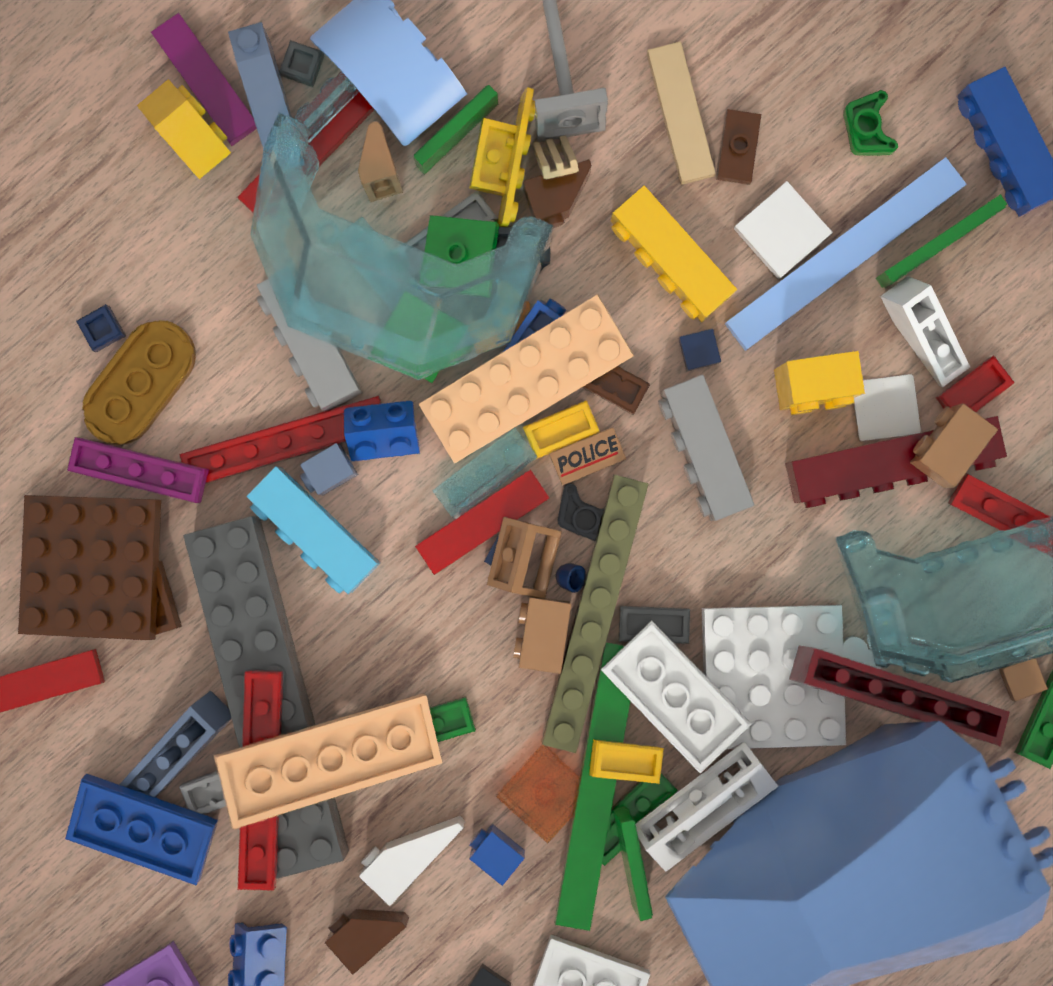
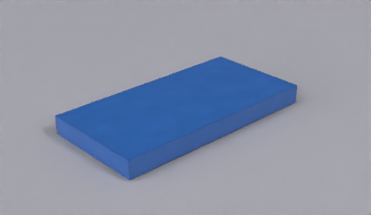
[65,774,218,885]

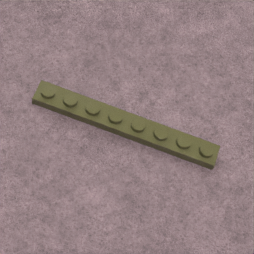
[541,474,649,753]

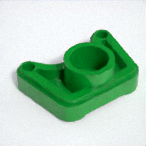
[843,90,898,156]

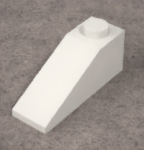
[880,276,970,387]
[359,816,465,906]

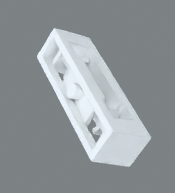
[636,742,778,872]

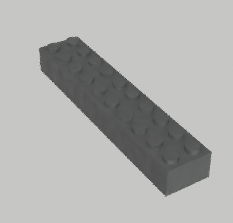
[183,516,349,879]

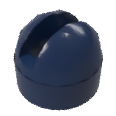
[555,563,586,593]

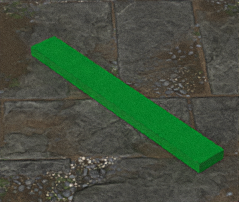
[554,642,630,931]

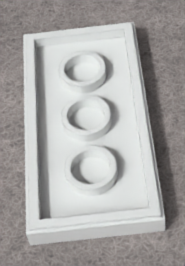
[601,620,752,773]

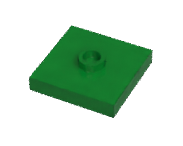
[420,215,499,294]

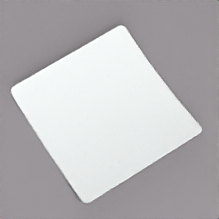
[854,374,921,441]

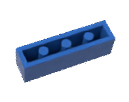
[957,67,1053,217]

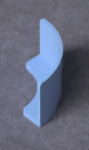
[310,0,467,146]

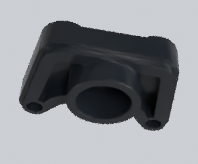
[557,483,604,541]

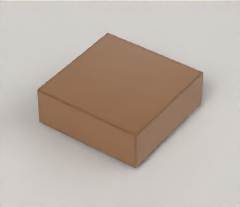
[999,655,1048,702]

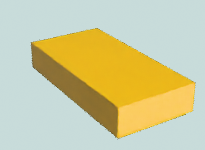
[523,400,600,459]
[589,739,664,784]

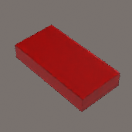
[936,355,1015,412]

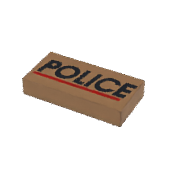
[549,428,626,486]

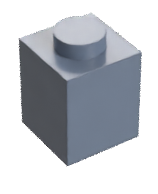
[300,443,359,496]

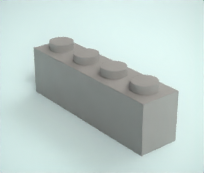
[256,266,362,411]
[658,375,755,521]

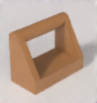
[358,122,403,202]
[486,517,562,599]

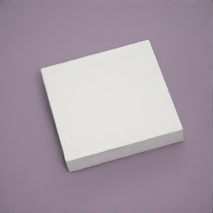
[734,181,833,280]

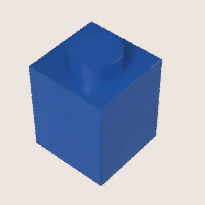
[469,824,525,886]

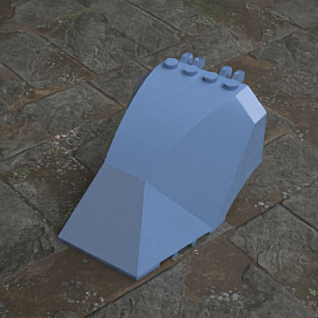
[665,721,1053,986]

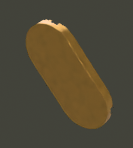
[82,320,196,445]

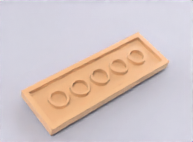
[419,294,634,464]
[214,694,442,829]

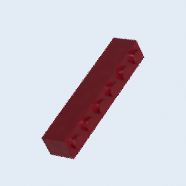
[785,416,1007,508]
[789,645,1010,746]

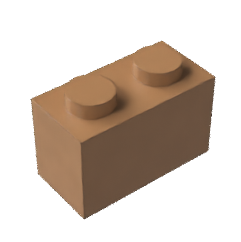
[910,403,998,488]
[513,596,571,674]

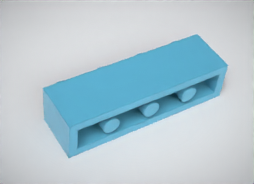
[246,466,381,594]

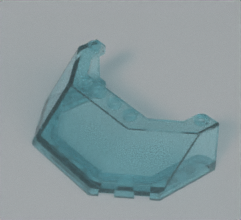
[250,113,554,380]
[835,516,1053,683]

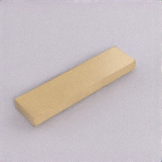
[647,41,716,185]

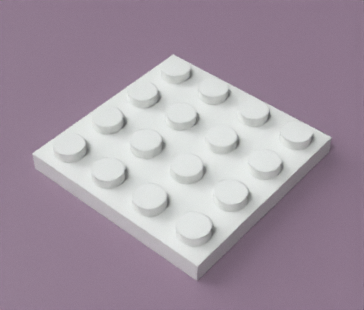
[702,605,846,749]

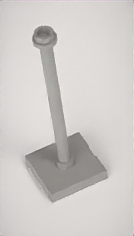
[535,0,608,142]

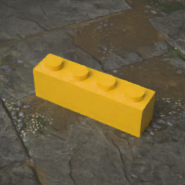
[611,185,737,323]

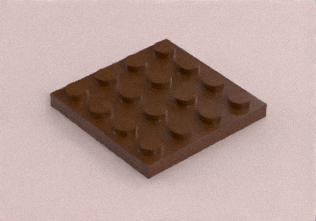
[18,495,161,640]

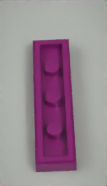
[151,12,257,146]
[67,437,209,503]

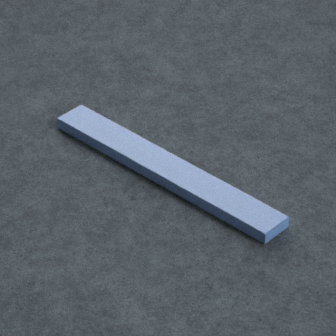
[725,157,967,351]

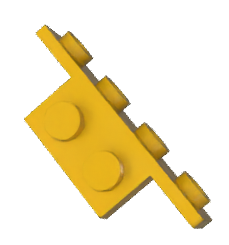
[469,87,535,227]

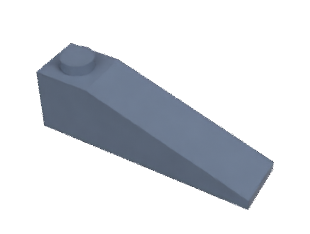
[228,22,305,175]
[119,691,232,798]

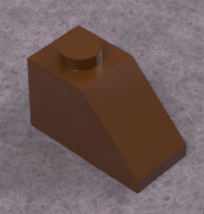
[523,159,592,229]
[325,909,409,975]

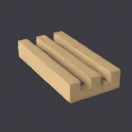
[533,135,579,179]

